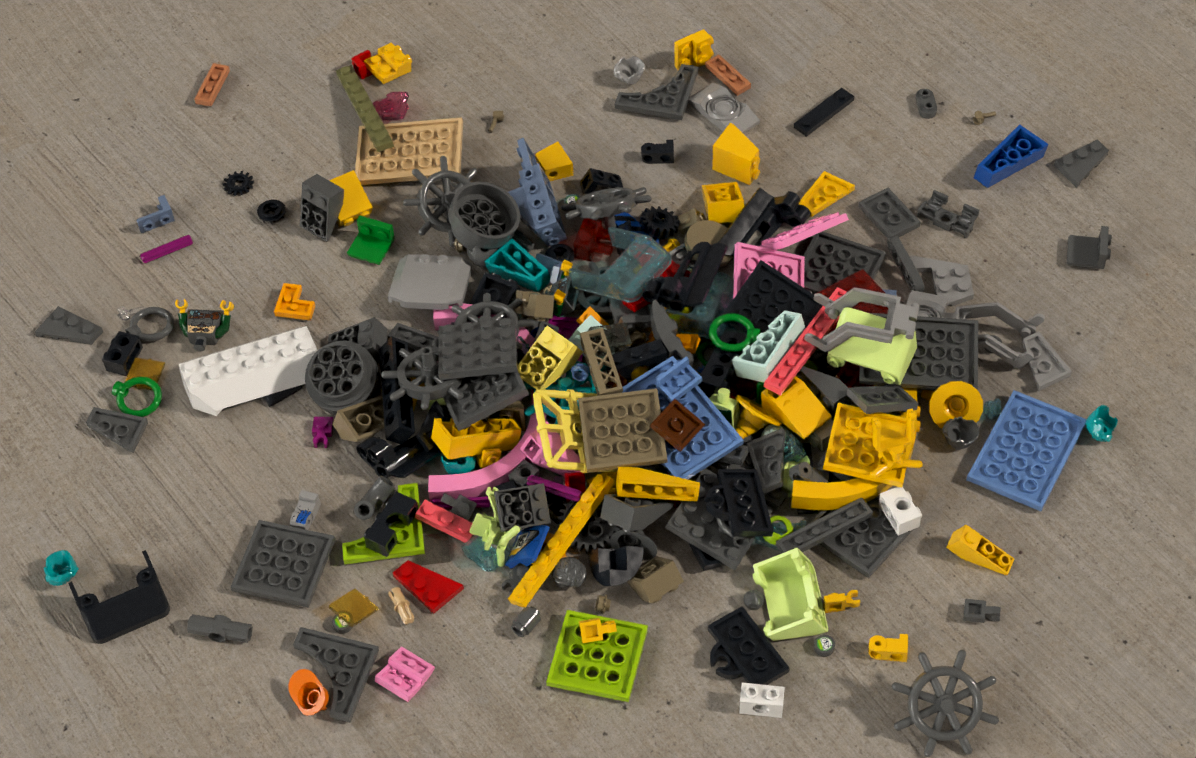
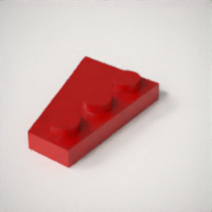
[392,560,464,614]

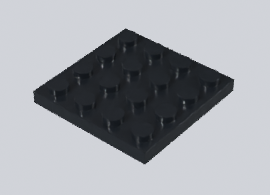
[723,260,822,333]

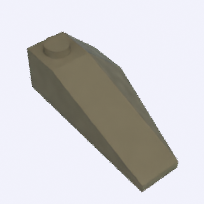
[332,396,385,442]

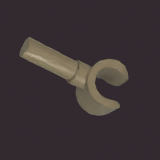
[488,110,504,133]
[973,111,996,125]

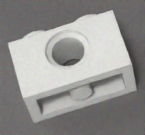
[879,486,922,535]
[739,683,785,718]

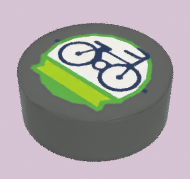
[332,612,354,633]
[814,635,835,657]

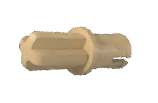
[388,587,414,625]

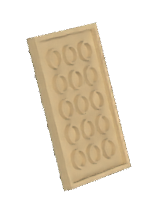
[355,117,463,185]

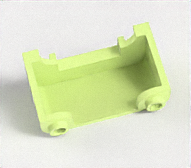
[827,307,917,385]
[753,548,828,641]

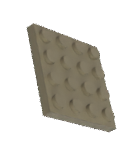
[578,388,668,473]

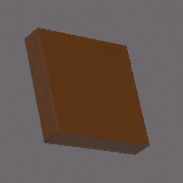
[650,399,705,452]

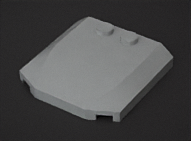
[388,254,472,310]

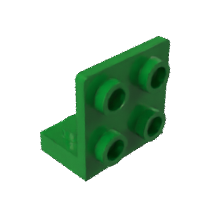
[347,215,395,265]

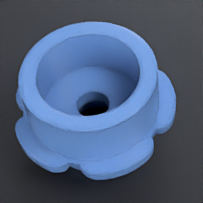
[571,363,590,381]

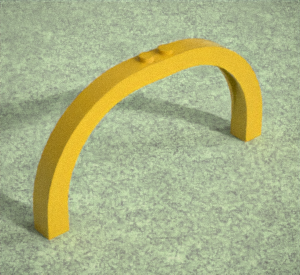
[791,319,921,510]

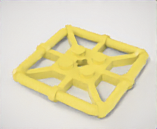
[533,389,617,473]

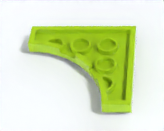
[342,483,425,565]

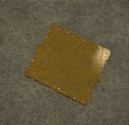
[125,358,165,390]
[328,589,378,627]

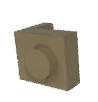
[677,208,706,235]

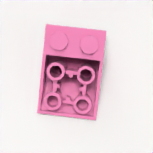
[520,421,580,477]

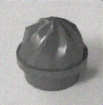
[743,589,764,610]

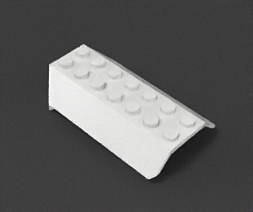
[179,326,323,416]

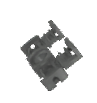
[917,190,979,238]

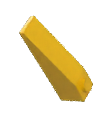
[616,467,700,502]

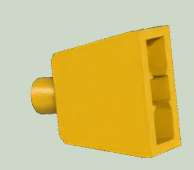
[535,142,574,181]

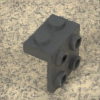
[1066,226,1112,269]
[610,299,652,334]

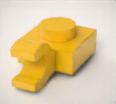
[823,590,860,613]
[579,618,617,643]

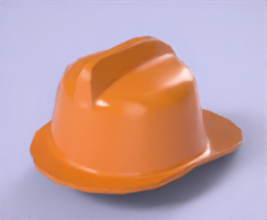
[288,669,329,716]

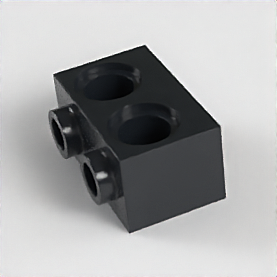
[102,331,143,376]

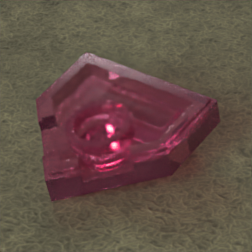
[372,92,409,121]

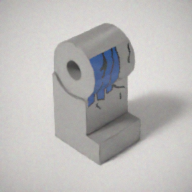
[290,490,321,530]

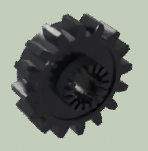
[639,206,680,239]

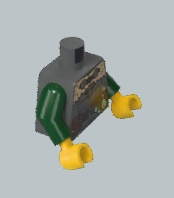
[543,260,580,317]
[175,299,234,352]

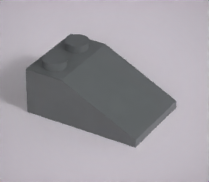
[600,493,674,533]

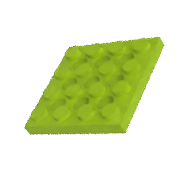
[546,610,648,702]

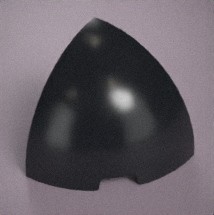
[588,546,644,586]

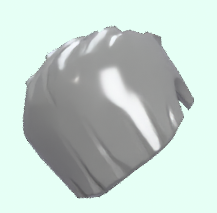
[613,56,645,84]

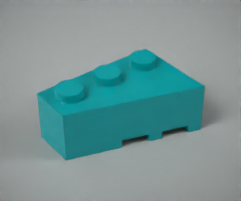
[484,238,550,292]

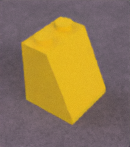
[712,123,760,185]
[329,170,373,227]

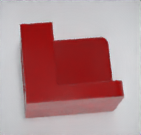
[351,50,373,79]
[565,472,586,503]

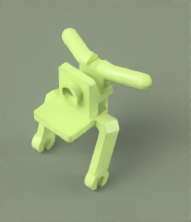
[470,487,520,567]

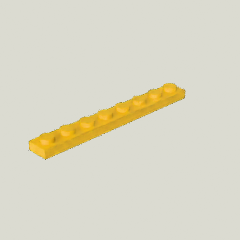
[508,474,615,608]

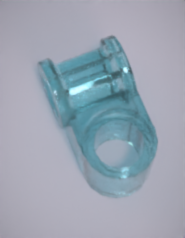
[461,535,498,572]

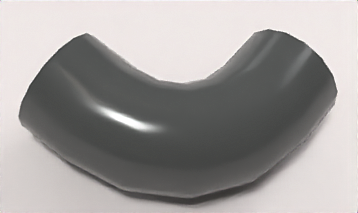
[354,476,396,520]

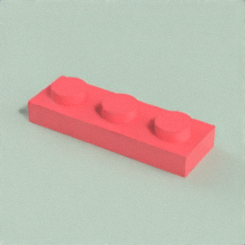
[415,500,474,544]

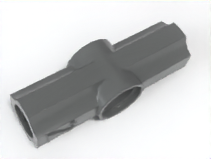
[187,614,253,643]

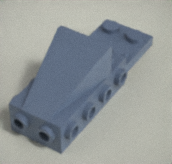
[508,138,567,247]

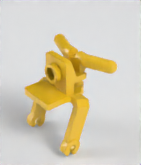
[870,409,923,479]

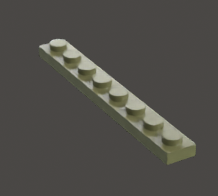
[336,65,394,152]

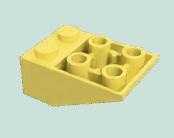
[517,326,583,390]

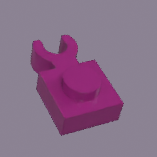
[312,417,334,448]

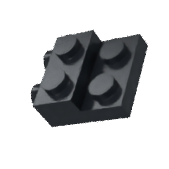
[469,272,521,305]

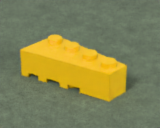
[431,418,521,459]

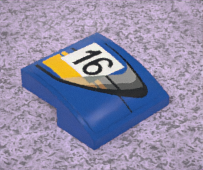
[505,525,550,569]

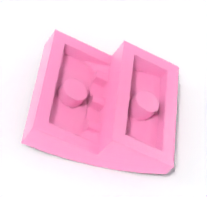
[375,646,435,702]

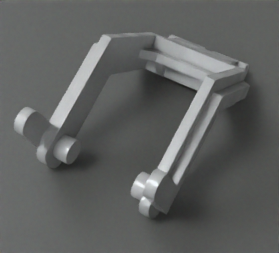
[804,287,919,352]
[943,302,1045,369]

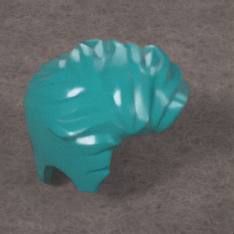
[1086,405,1118,442]
[441,456,476,475]
[43,550,79,586]

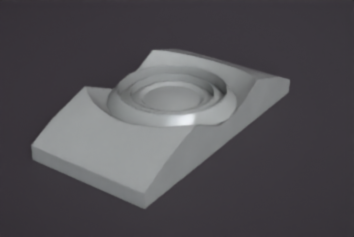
[688,83,760,134]
[906,290,949,318]

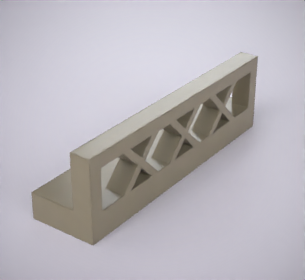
[580,328,623,396]

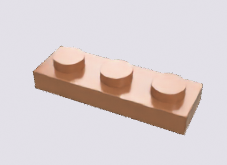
[705,55,751,96]
[194,63,230,107]

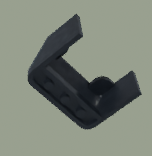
[68,550,170,644]

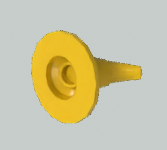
[921,381,983,429]
[735,395,782,439]

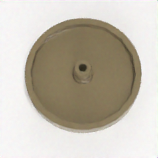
[684,220,734,267]

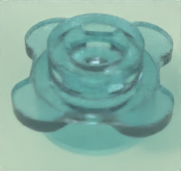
[984,398,1002,419]

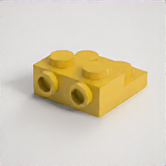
[674,29,714,70]
[364,42,412,84]

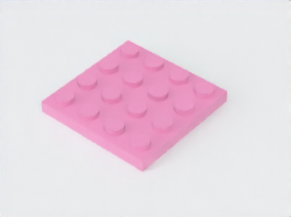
[759,212,849,250]
[733,242,804,299]

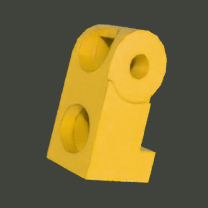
[868,634,908,662]

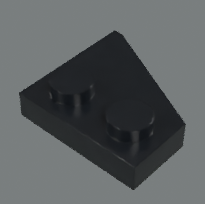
[416,401,450,452]

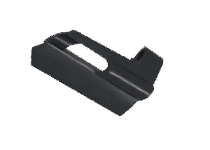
[718,188,811,256]
[642,242,728,313]
[356,435,442,478]

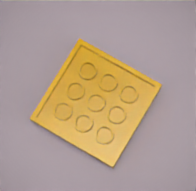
[823,403,916,488]

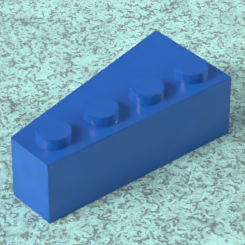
[974,125,1049,188]

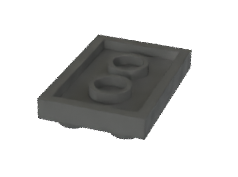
[858,187,921,238]
[847,385,918,414]

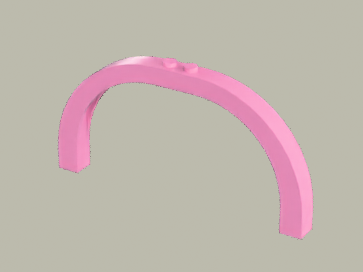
[428,303,548,502]

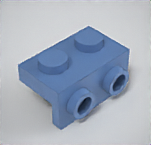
[657,356,702,402]

